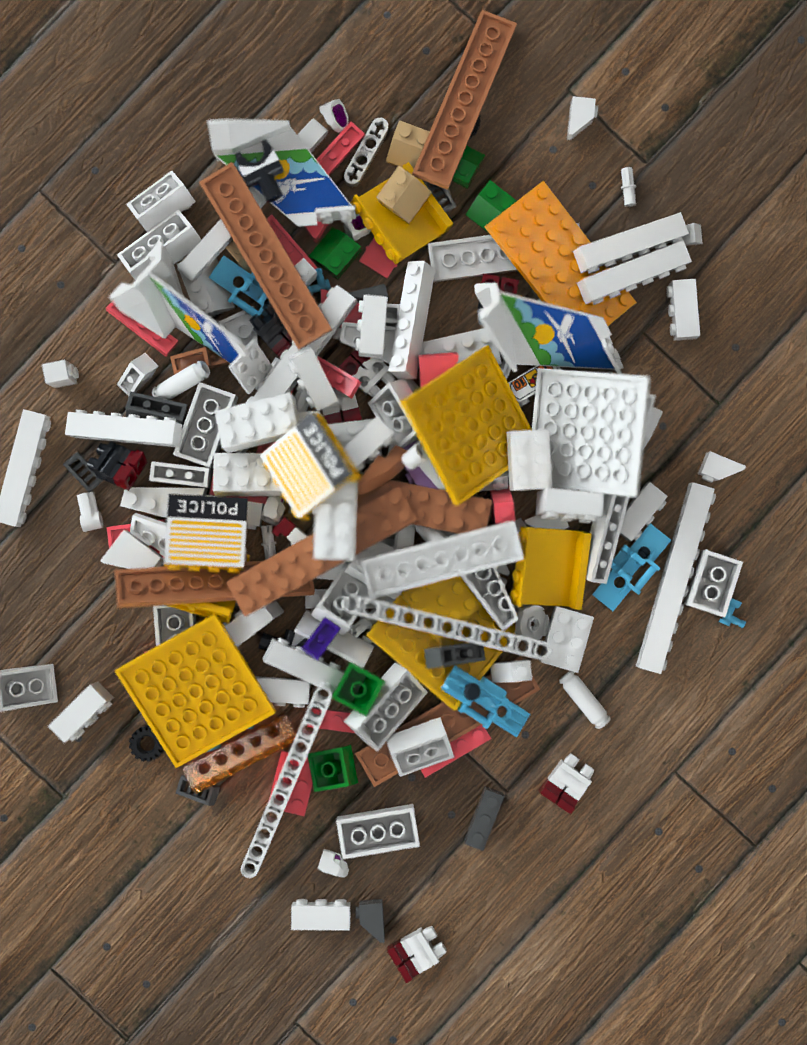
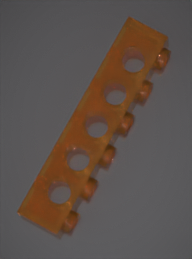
[183,715,297,794]

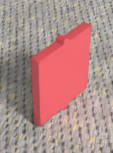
[359,238,397,279]

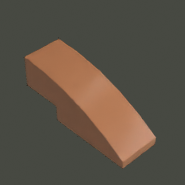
[170,347,231,375]
[358,445,408,495]

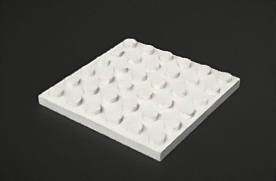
[532,368,651,497]

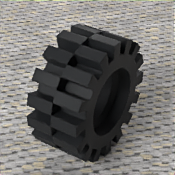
[129,725,164,762]

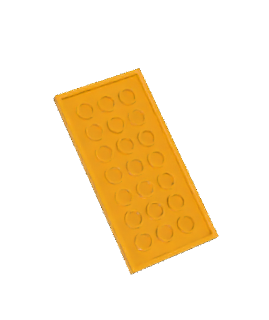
[485,180,637,326]

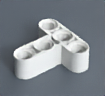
[402,440,447,491]

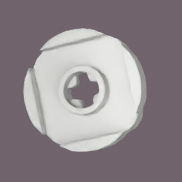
[515,605,550,642]

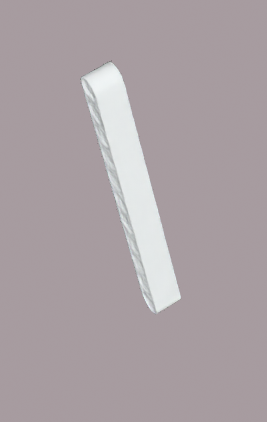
[177,118,328,282]
[341,595,551,659]
[241,682,334,878]

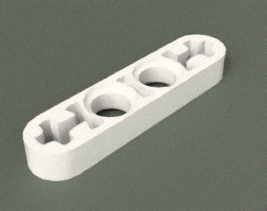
[344,118,389,187]

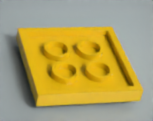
[401,576,482,642]

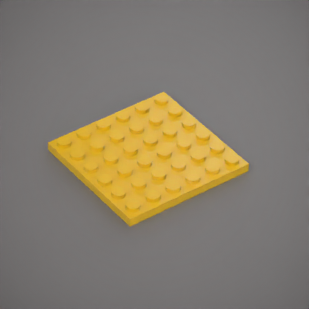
[400,345,532,506]
[365,589,517,711]
[115,613,276,768]

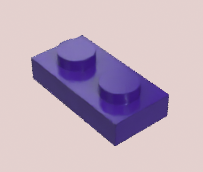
[301,617,341,661]

